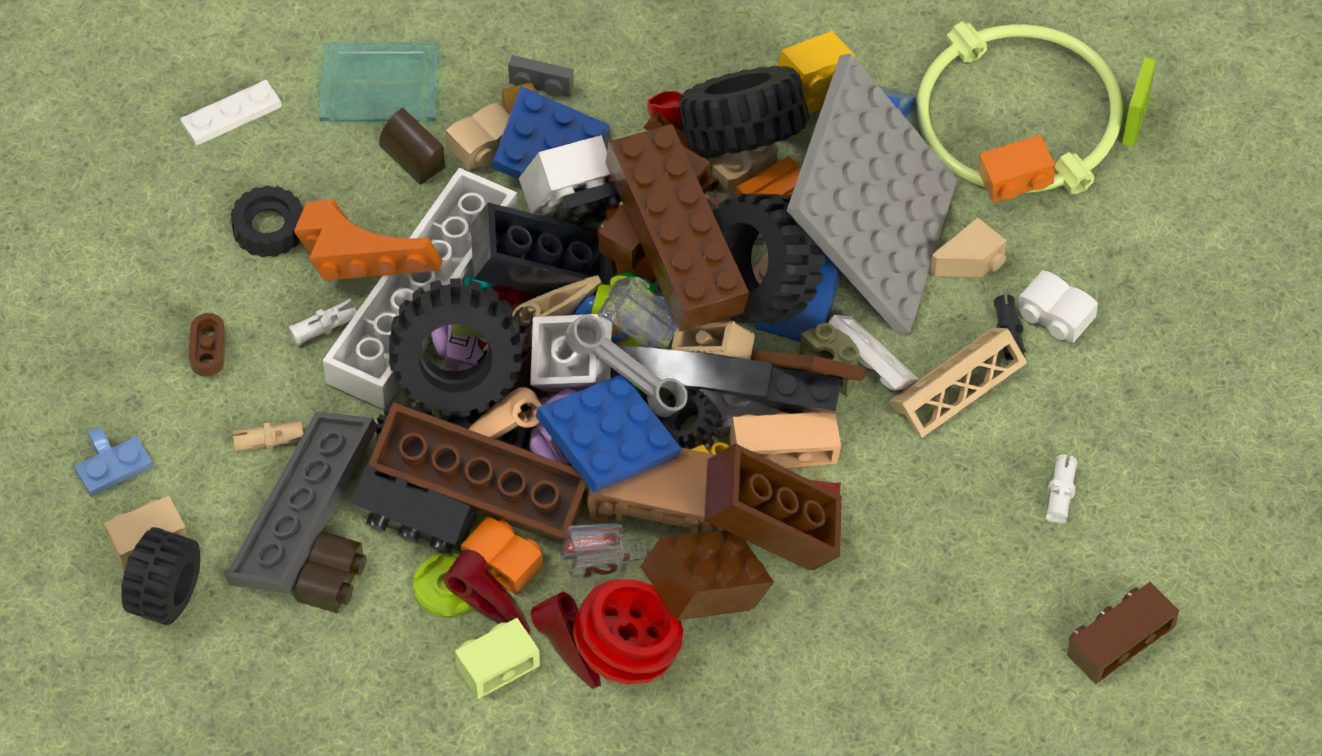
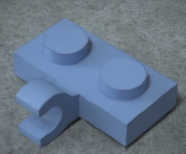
[74,426,153,497]

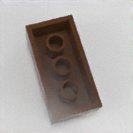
[704,443,842,570]

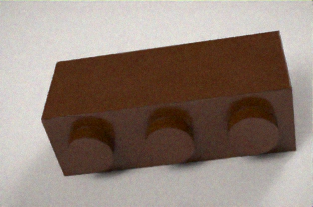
[1067,582,1179,684]

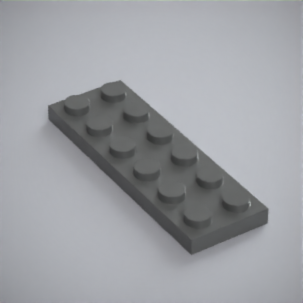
[225,411,378,594]

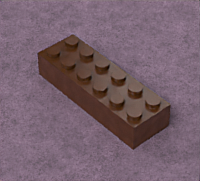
[605,124,749,331]
[368,402,589,545]

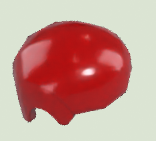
[647,91,684,128]

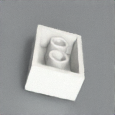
[519,135,611,217]

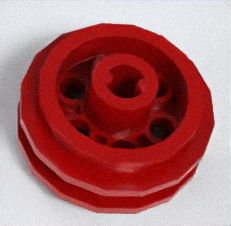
[572,579,684,684]

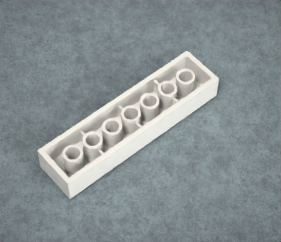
[323,168,518,409]

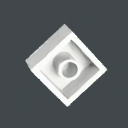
[531,314,612,392]

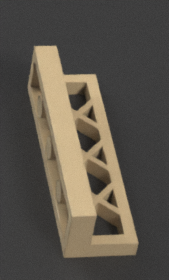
[888,328,1027,438]

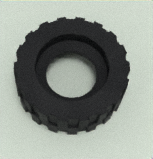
[231,185,303,258]

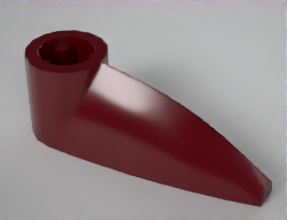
[443,549,530,634]
[531,591,601,689]

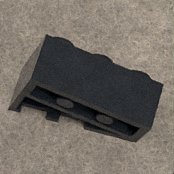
[351,464,476,554]

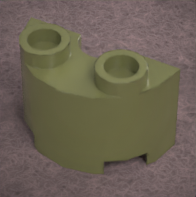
[800,323,859,397]

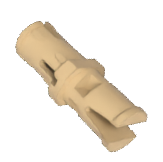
[233,420,303,452]

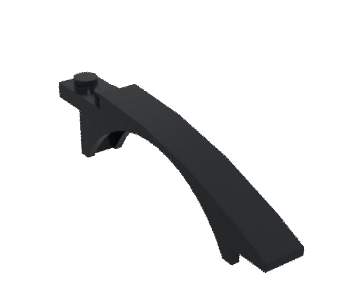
[610,345,841,414]

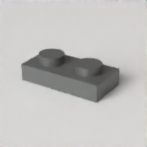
[508,55,574,97]

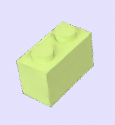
[455,618,540,699]

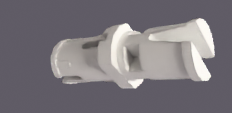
[288,298,357,346]
[1046,455,1078,524]

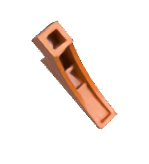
[294,199,443,281]

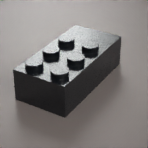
[471,202,612,295]

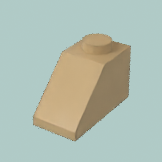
[930,218,1007,277]

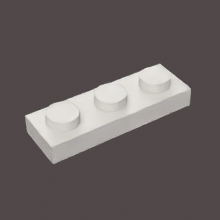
[180,80,282,146]
[829,315,919,391]

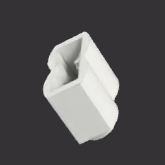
[1018,270,1098,343]

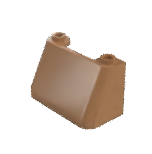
[587,448,725,534]

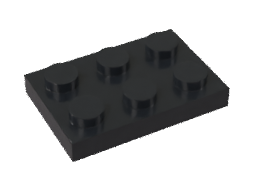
[552,181,622,226]

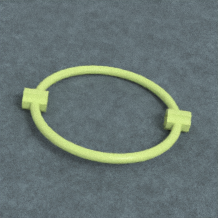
[916,22,1123,194]

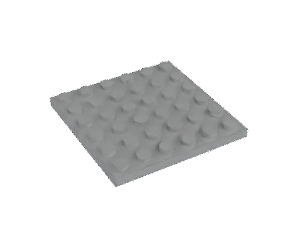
[787,53,957,335]

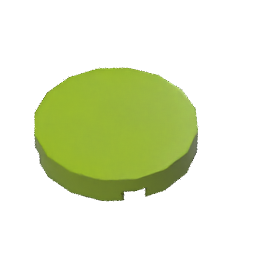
[412,553,473,618]

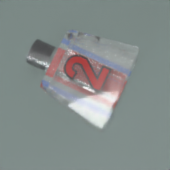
[559,524,646,591]

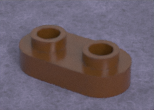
[189,313,226,376]

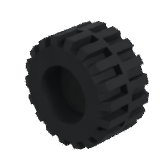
[121,527,200,625]

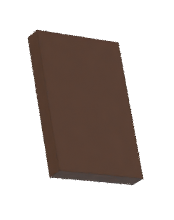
[750,349,866,381]

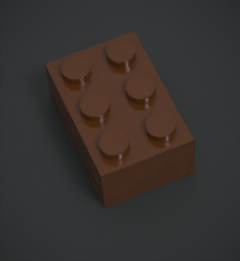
[640,531,774,621]

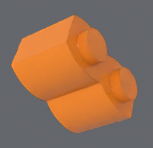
[461,517,544,595]

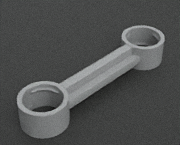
[565,315,688,417]

